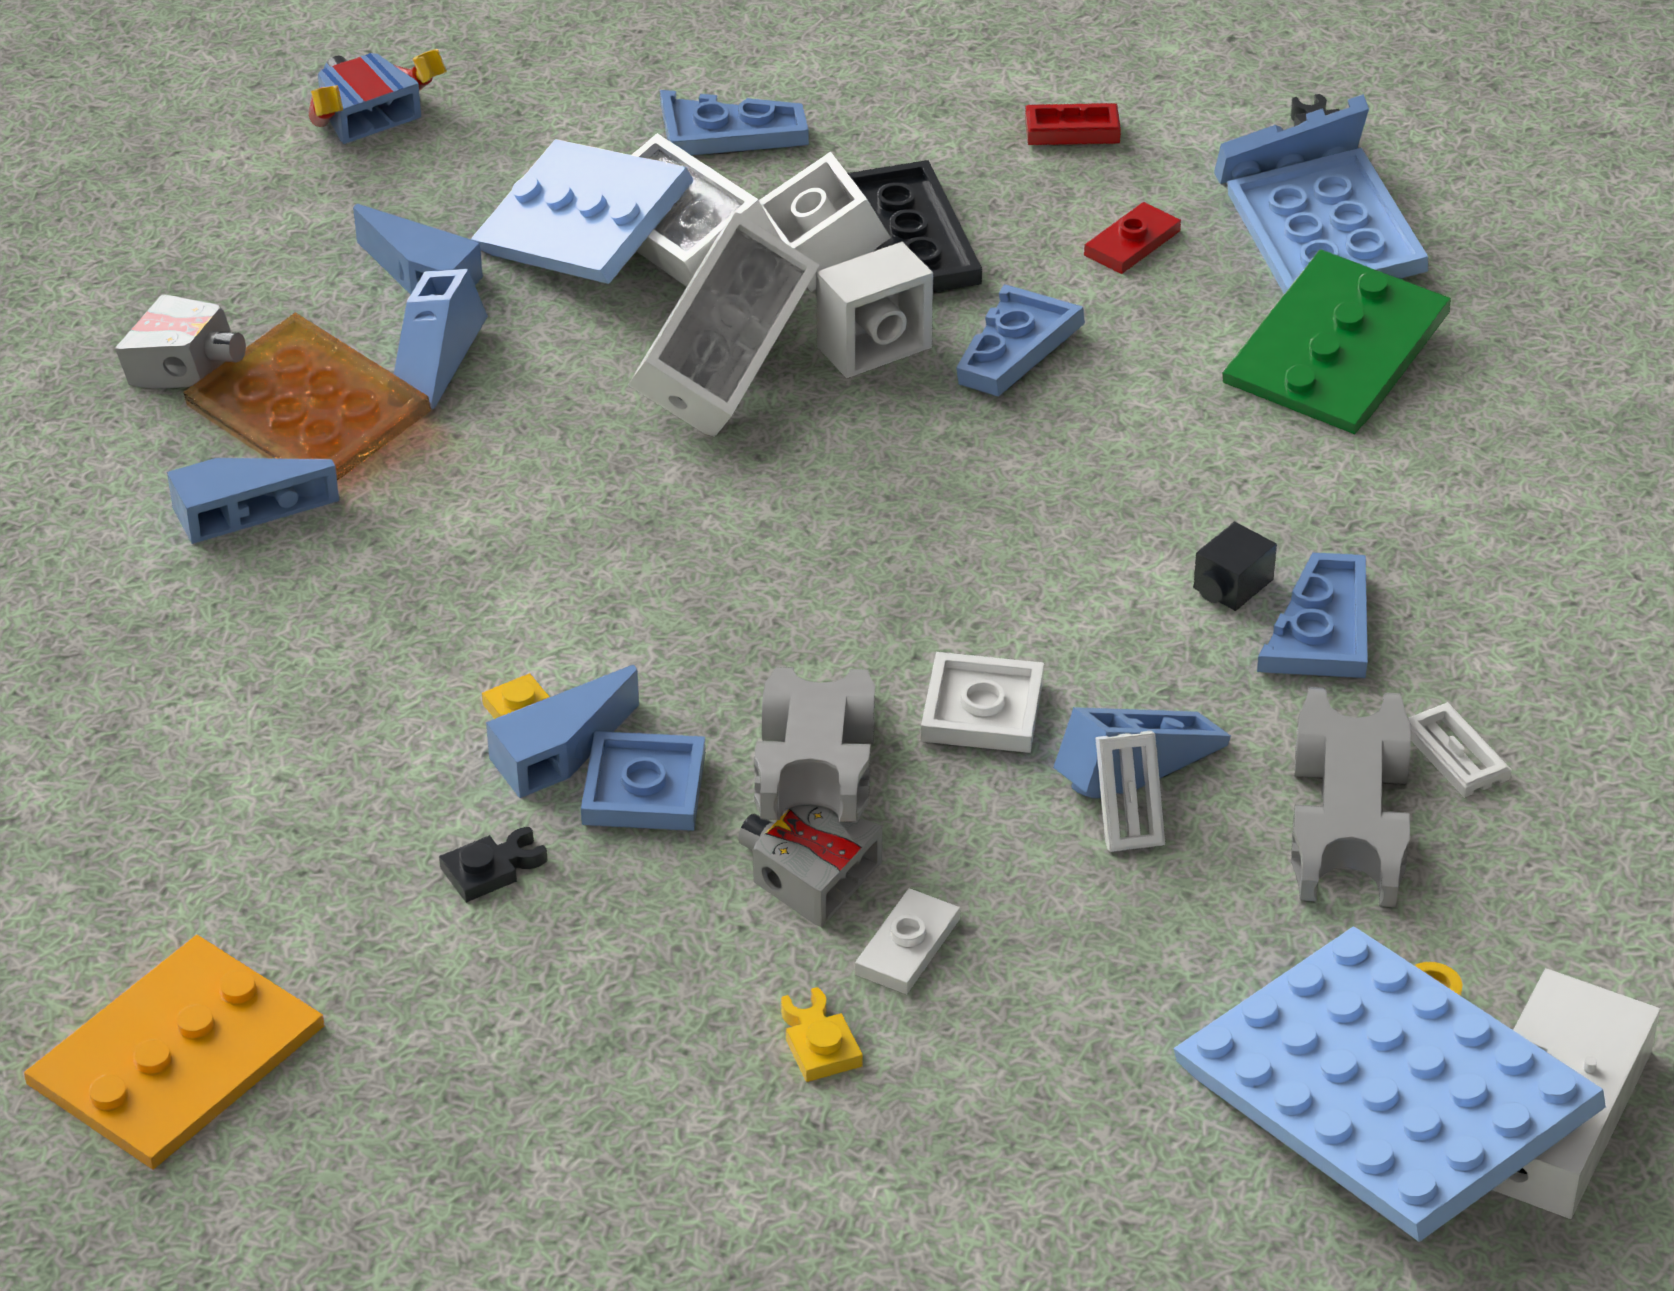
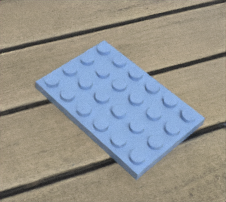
[1174,926,1606,1242]

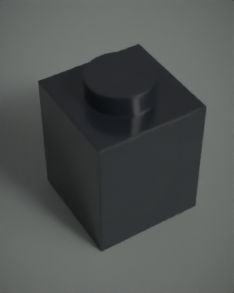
[1193,521,1277,611]

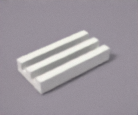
[1408,702,1512,798]
[1096,731,1165,852]

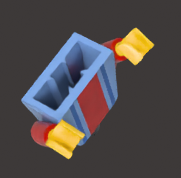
[309,49,447,144]

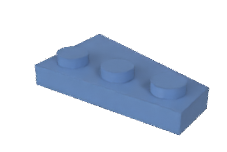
[956,284,1085,397]

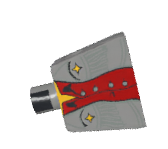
[115,295,246,389]
[738,805,882,928]

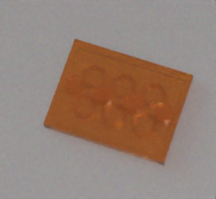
[183,312,431,481]

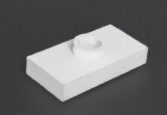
[855,888,960,995]

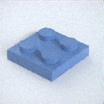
[581,731,706,831]

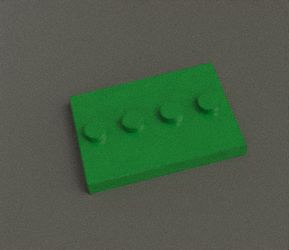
[1222,249,1451,435]

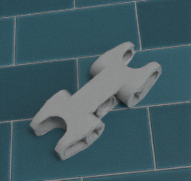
[754,667,875,822]
[1291,687,1411,907]

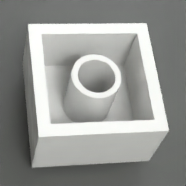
[759,152,891,292]
[816,242,933,378]

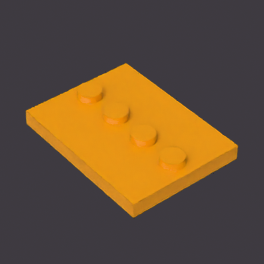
[24,934,325,1170]

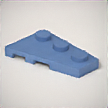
[660,90,809,155]
[1214,94,1369,184]
[1257,552,1368,678]

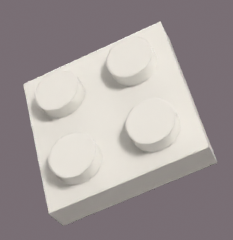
[921,652,1044,753]

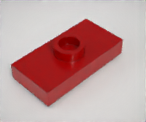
[1025,103,1121,145]
[1084,202,1181,274]

